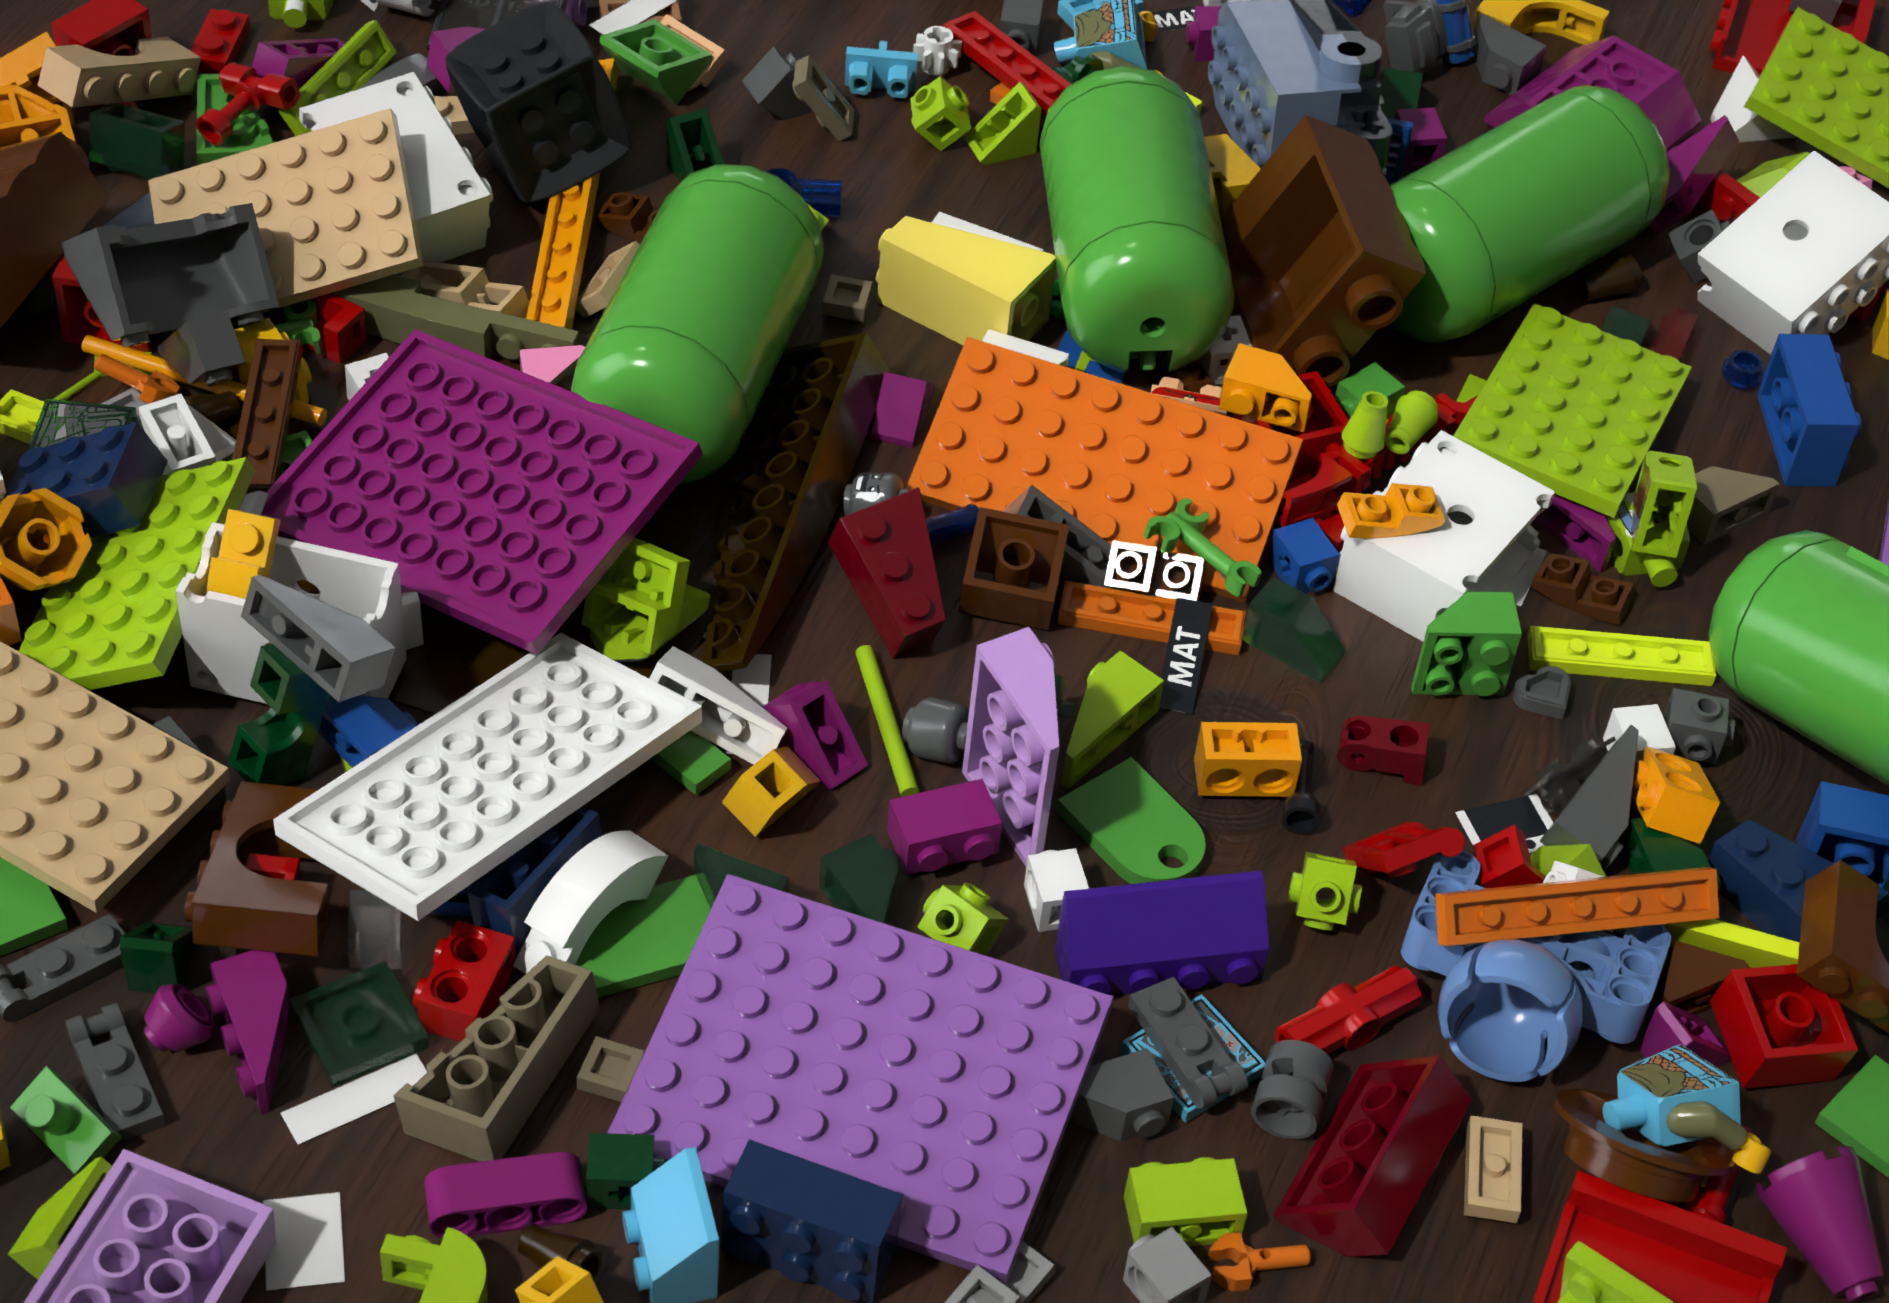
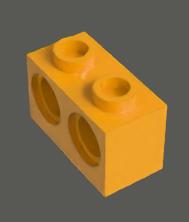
[1194,722,1302,797]
[1631,746,1720,844]

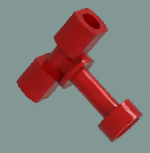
[196,63,301,146]

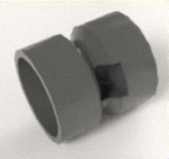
[1251,1040,1334,1140]

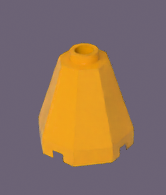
[0,488,92,591]

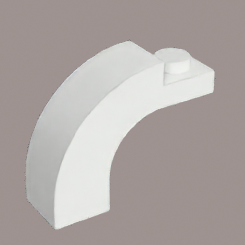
[513,831,668,974]

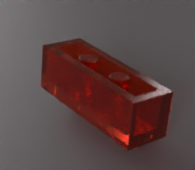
[1649,307,1698,362]

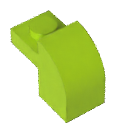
[380,1227,488,1303]

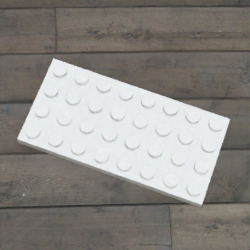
[273,633,702,921]

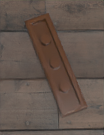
[232,339,303,494]

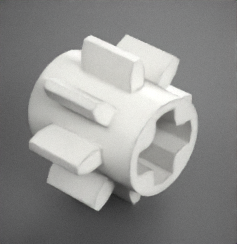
[913,26,962,76]

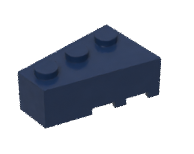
[467,806,602,952]

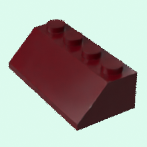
[1274,1055,1472,1257]

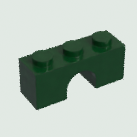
[228,644,329,785]

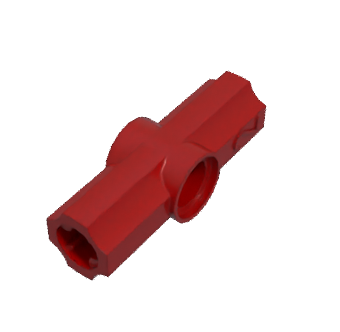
[1274,965,1422,1055]

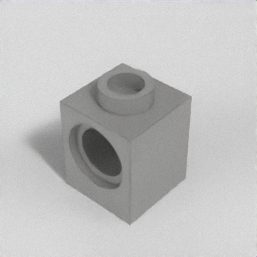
[1123,1227,1212,1303]

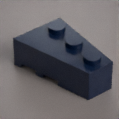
[1708,819,1889,942]

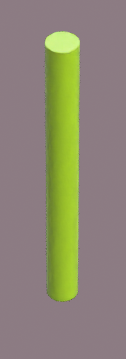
[855,645,920,797]

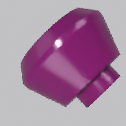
[144,984,214,1052]

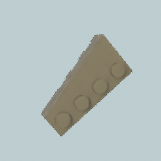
[393,955,600,1162]

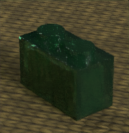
[89,103,185,181]

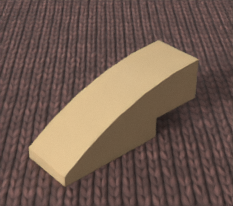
[400,261,529,319]

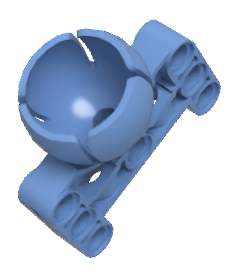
[1401,850,1671,1082]

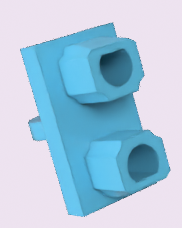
[844,40,918,98]

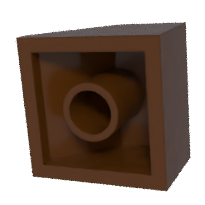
[958,507,1070,630]

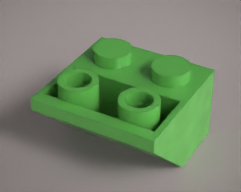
[1411,591,1522,696]

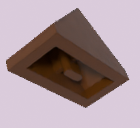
[1655,940,1750,1015]

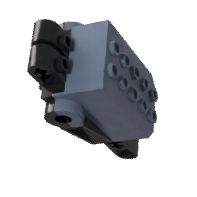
[1208,0,1393,178]

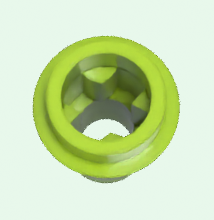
[1385,390,1438,454]
[1341,391,1388,459]

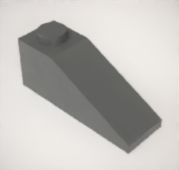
[1003,485,1119,590]
[241,574,396,702]
[1540,725,1639,869]

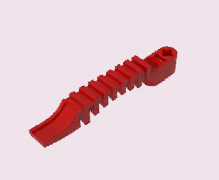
[1276,392,1478,527]

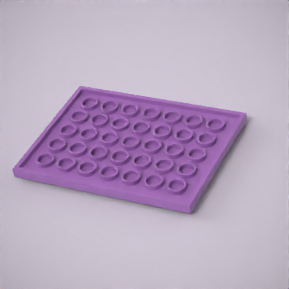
[608,874,1113,1283]

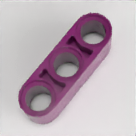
[424,1152,588,1238]

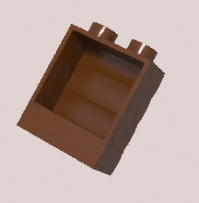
[1220,114,1426,388]
[0,132,109,328]

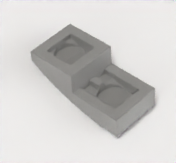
[945,1242,1055,1303]

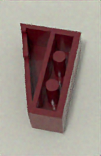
[828,487,946,659]

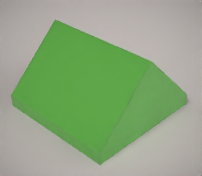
[599,19,712,105]

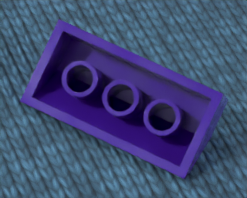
[1054,870,1269,996]

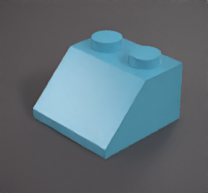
[622,1147,719,1303]

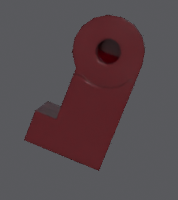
[1337,716,1431,786]

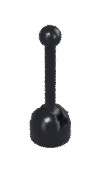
[1282,738,1321,835]

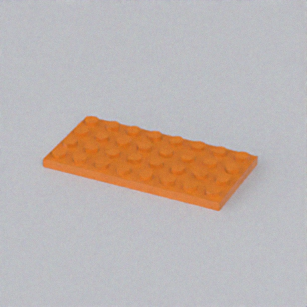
[906,337,1303,603]

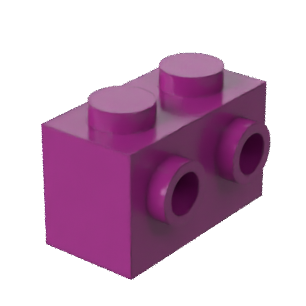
[887,779,1002,875]

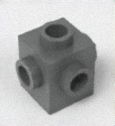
[1663,688,1735,764]

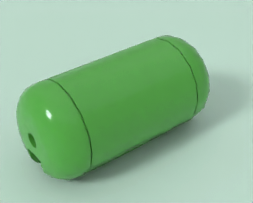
[1040,66,1235,373]
[1389,85,1670,344]
[570,164,824,485]
[1708,530,1889,786]

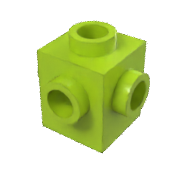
[910,77,971,151]
[1288,852,1362,930]
[917,882,1009,956]

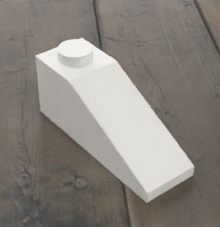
[649,646,787,765]

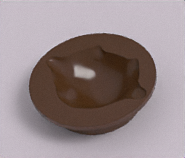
[1554,1089,1735,1202]

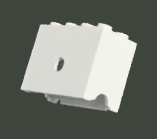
[299,72,493,276]
[1698,151,1889,354]
[1333,430,1555,642]
[175,522,407,704]

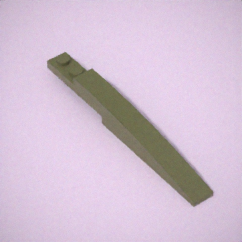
[291,275,579,362]

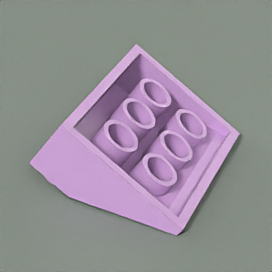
[962,627,1059,866]
[24,1149,276,1303]

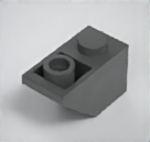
[742,46,833,120]

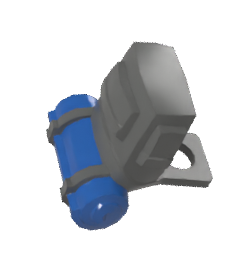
[1383,0,1476,73]

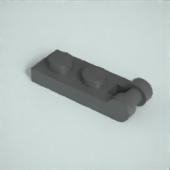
[0,913,125,1022]
[1128,977,1248,1109]
[65,1002,165,1145]

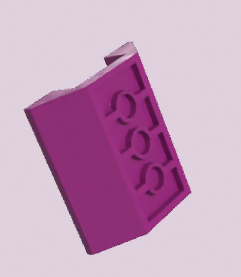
[1484,36,1702,152]

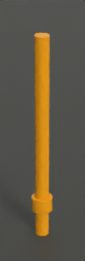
[82,335,327,426]

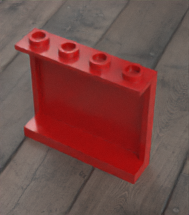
[1709,0,1876,76]
[1532,1170,1787,1303]

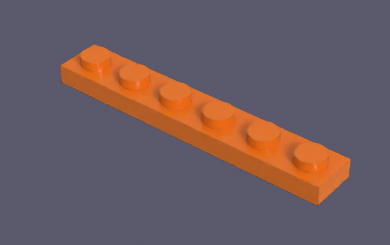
[1435,867,1719,946]

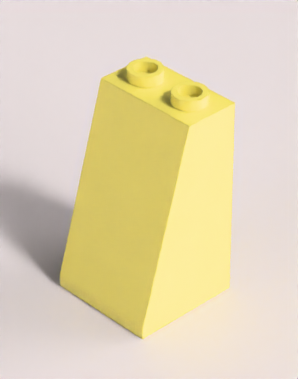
[876,216,1056,345]

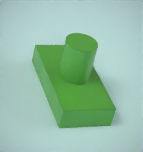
[10,1066,122,1175]

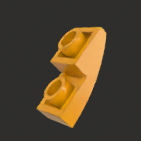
[1337,483,1445,539]

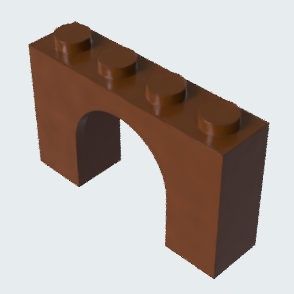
[184,781,329,956]
[1797,860,1889,1033]

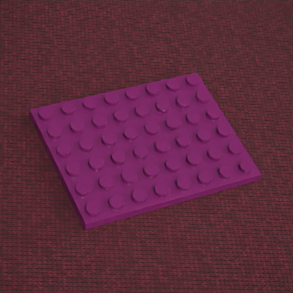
[263,329,703,655]

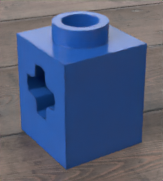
[1267,518,1340,597]

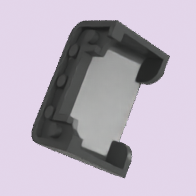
[61,203,279,348]

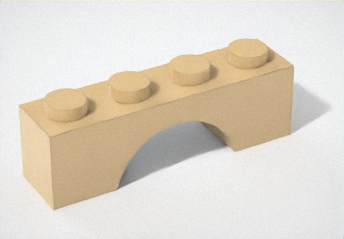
[38,37,201,107]

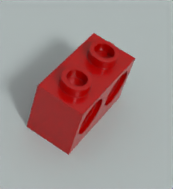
[413,920,516,1042]

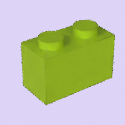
[1124,1157,1247,1247]

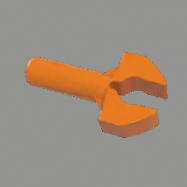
[94,354,180,404]
[1207,1232,1311,1292]

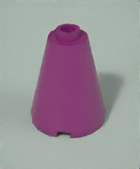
[1755,1146,1885,1303]

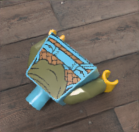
[1054,0,1163,75]
[1603,1044,1771,1174]

